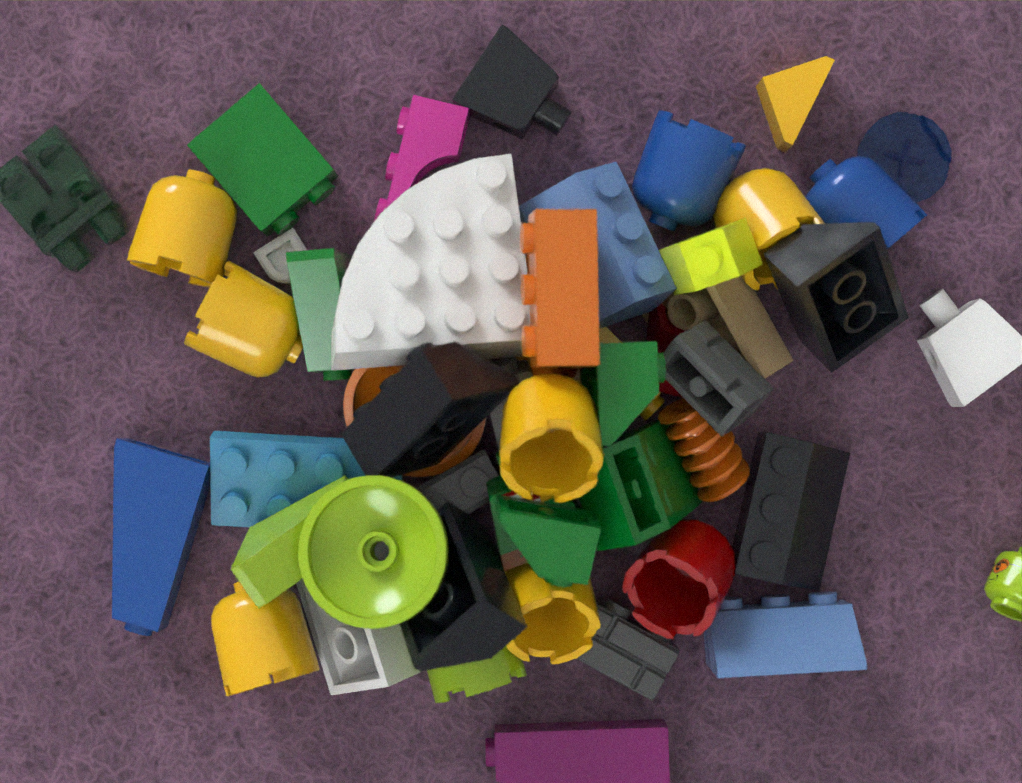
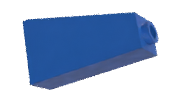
[112,438,210,636]

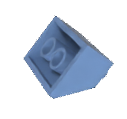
[519,162,677,329]
[704,591,867,678]

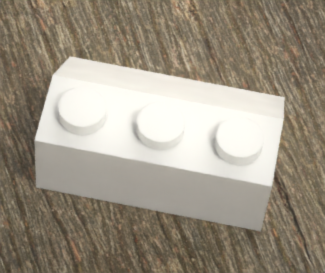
[296,541,422,695]

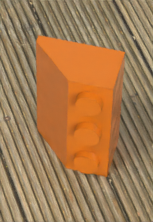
[520,209,600,369]

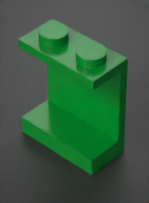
[187,83,339,237]

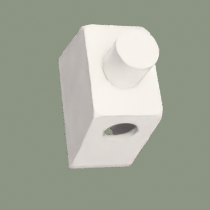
[917,288,1022,407]

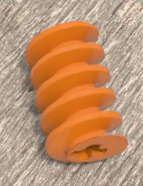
[658,398,750,502]

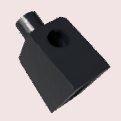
[452,24,572,139]

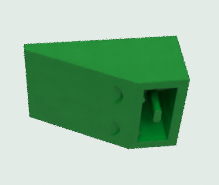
[579,419,702,551]

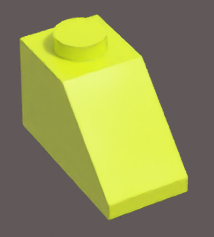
[659,218,763,295]

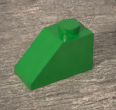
[495,495,601,587]

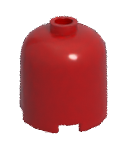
[622,519,736,639]

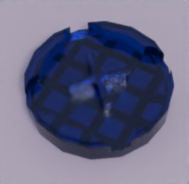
[857,112,952,203]

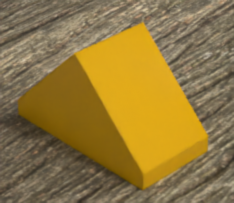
[756,56,835,153]

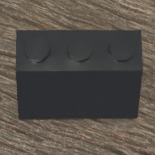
[763,222,909,373]
[341,342,520,477]
[732,432,850,590]
[399,502,528,671]

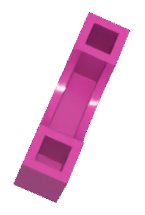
[374,95,470,222]

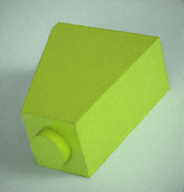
[231,475,348,609]

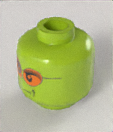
[984,547,1022,621]

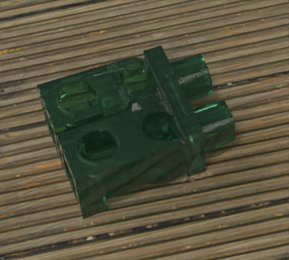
[0,125,130,273]

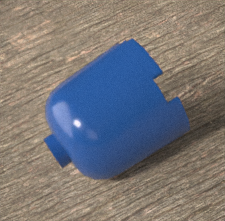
[632,110,746,232]
[805,156,927,249]

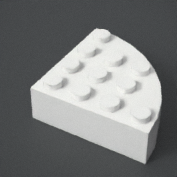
[331,154,530,370]

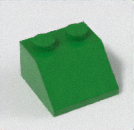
[580,341,666,446]

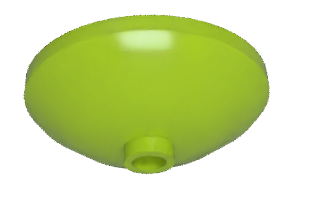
[298,475,448,629]

